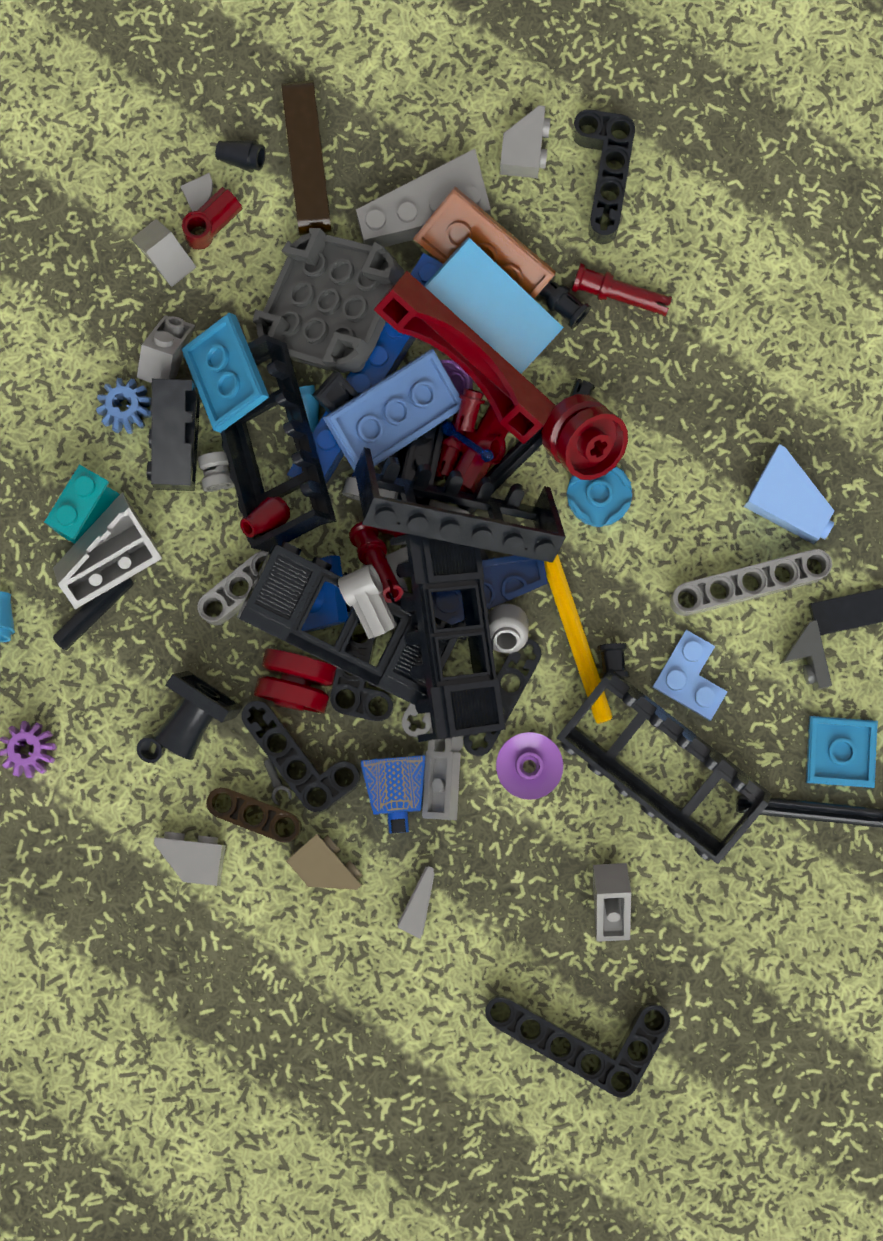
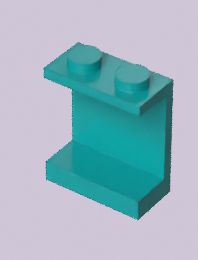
[44,464,120,544]

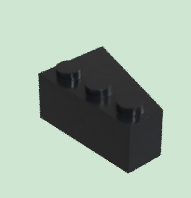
[146,378,200,491]

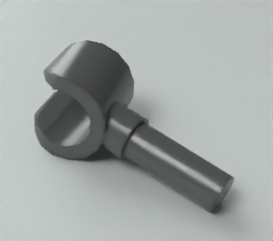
[264,759,292,806]

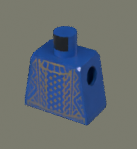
[361,755,426,834]

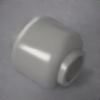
[488,604,529,653]

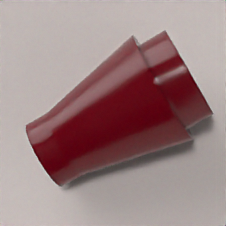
[240,497,290,537]

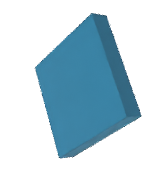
[806,716,878,788]

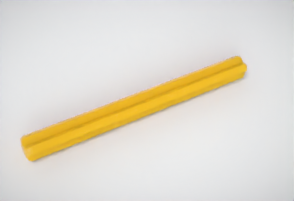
[544,554,613,724]

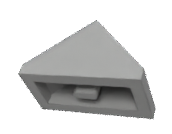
[131,219,197,287]

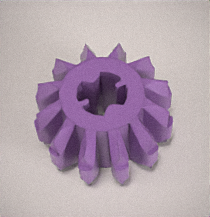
[0,721,57,778]

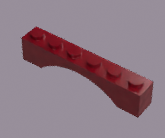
[373,271,556,444]

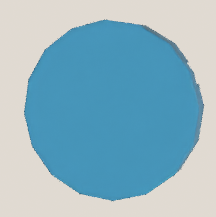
[566,466,632,527]

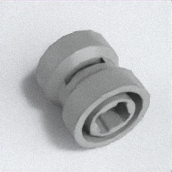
[198,451,235,492]

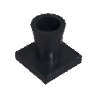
[153,671,243,760]

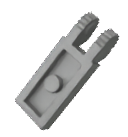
[422,727,463,820]

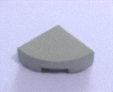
[180,173,213,212]

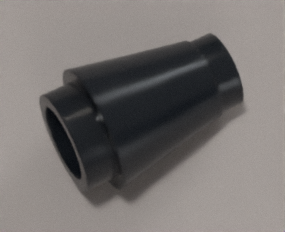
[215,140,266,173]

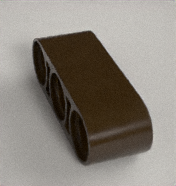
[206,787,302,843]

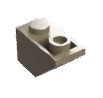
[286,834,363,890]

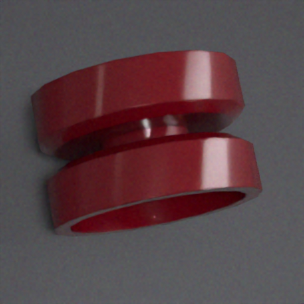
[542,394,628,480]
[254,649,337,714]

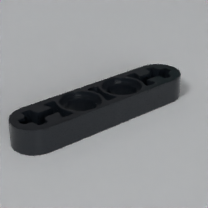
[463,639,542,757]

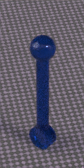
[442,422,494,462]

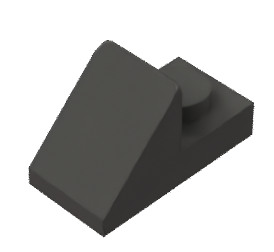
[780,620,832,691]

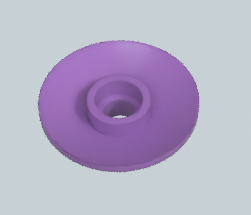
[496,732,563,800]

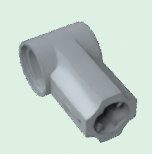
[338,565,397,639]

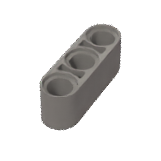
[197,551,269,626]

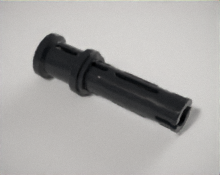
[539,279,591,329]

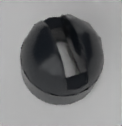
[137,734,166,763]

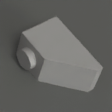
[593,863,631,942]

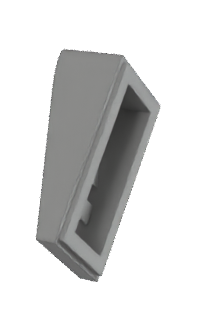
[397,866,435,939]

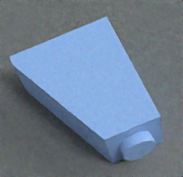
[744,444,835,544]

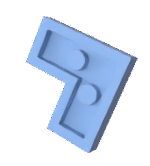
[652,629,727,721]

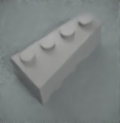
[356,149,491,247]

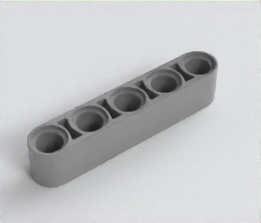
[670,549,832,616]

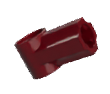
[182,187,243,250]

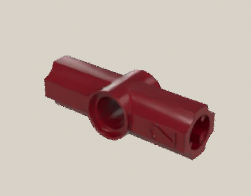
[455,405,509,494]

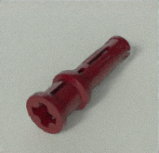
[571,263,672,317]
[349,522,403,603]

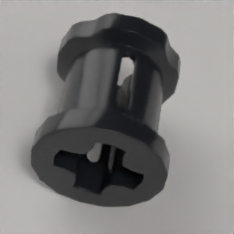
[597,643,630,680]

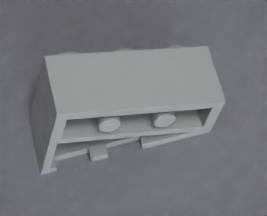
[53,492,162,609]

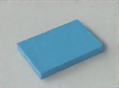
[181,313,269,433]

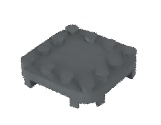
[253,228,404,373]

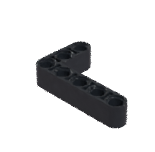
[485,995,670,1098]

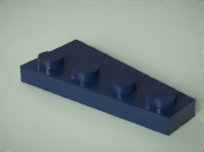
[431,555,548,625]

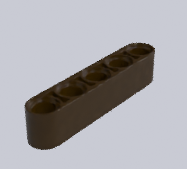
[281,80,332,236]

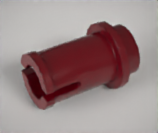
[453,388,485,432]

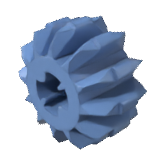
[96,378,151,434]

